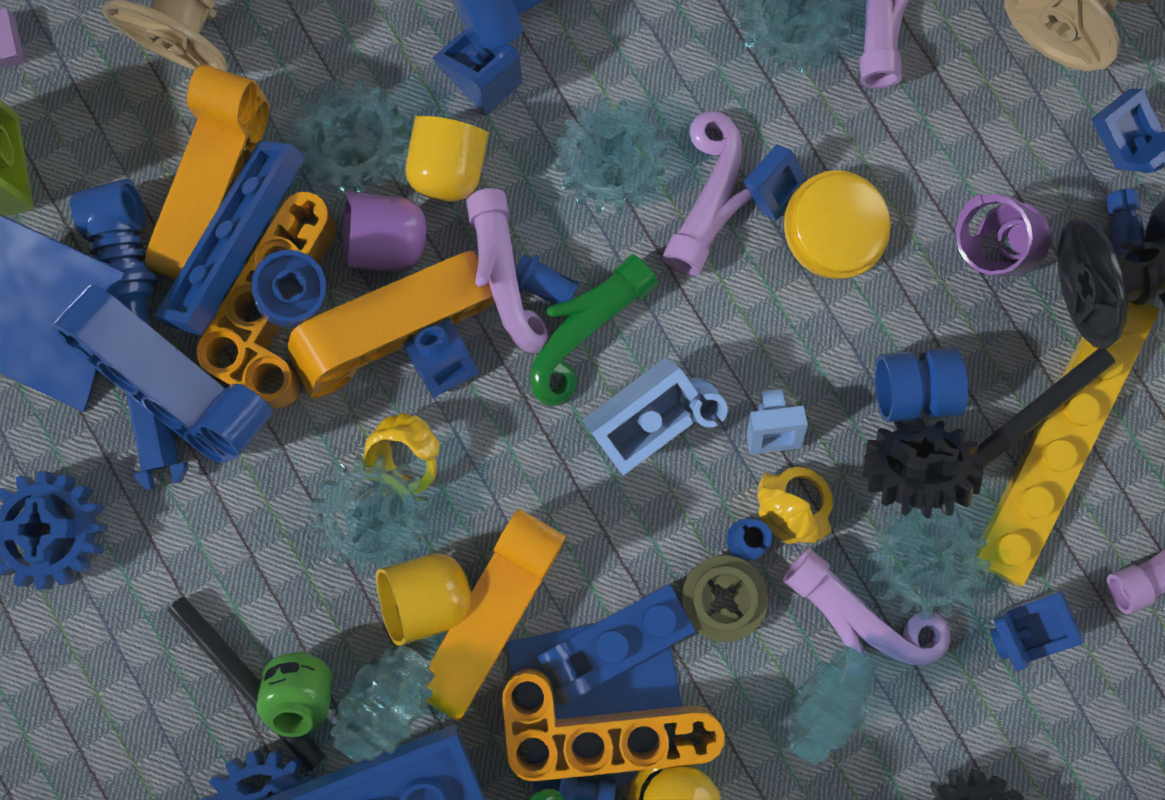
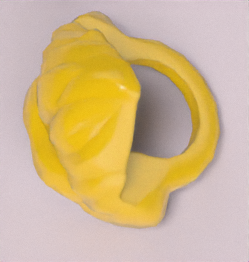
[362,412,439,493]
[757,466,833,544]

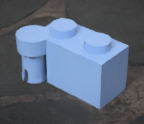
[582,357,728,476]

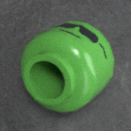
[256,651,334,737]

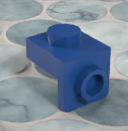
[1091,89,1165,173]
[403,318,479,398]
[990,589,1084,671]

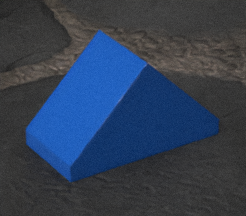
[432,29,522,116]

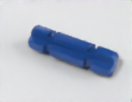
[1106,188,1146,262]

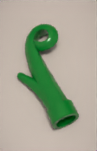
[530,254,659,406]

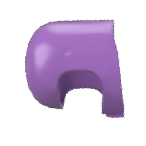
[343,191,426,272]
[955,193,1052,277]

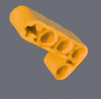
[145,64,269,280]
[196,192,337,408]
[286,251,495,399]
[413,508,567,723]
[502,668,725,781]

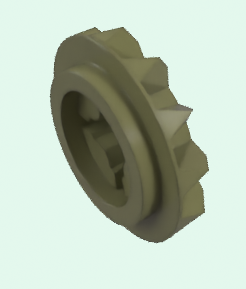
[682,555,768,642]

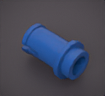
[515,254,580,305]
[726,518,772,561]

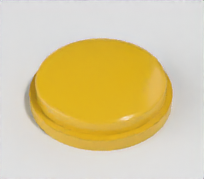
[784,170,890,279]

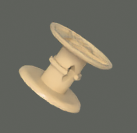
[102,0,228,71]
[1004,0,1154,72]

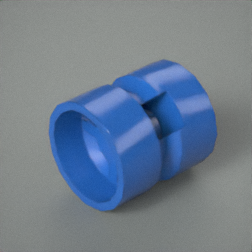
[252,250,326,328]
[875,347,968,423]

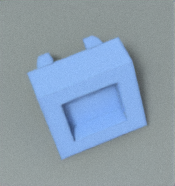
[746,389,808,455]

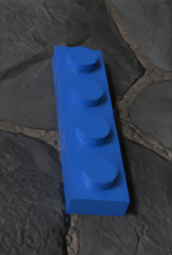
[154,141,306,335]

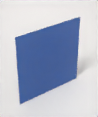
[0,214,125,412]
[506,624,695,793]

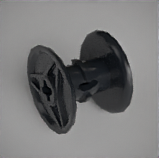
[1058,198,1165,349]

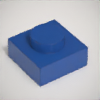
[743,144,807,220]

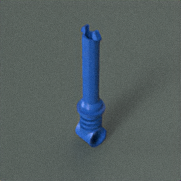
[70,179,189,490]

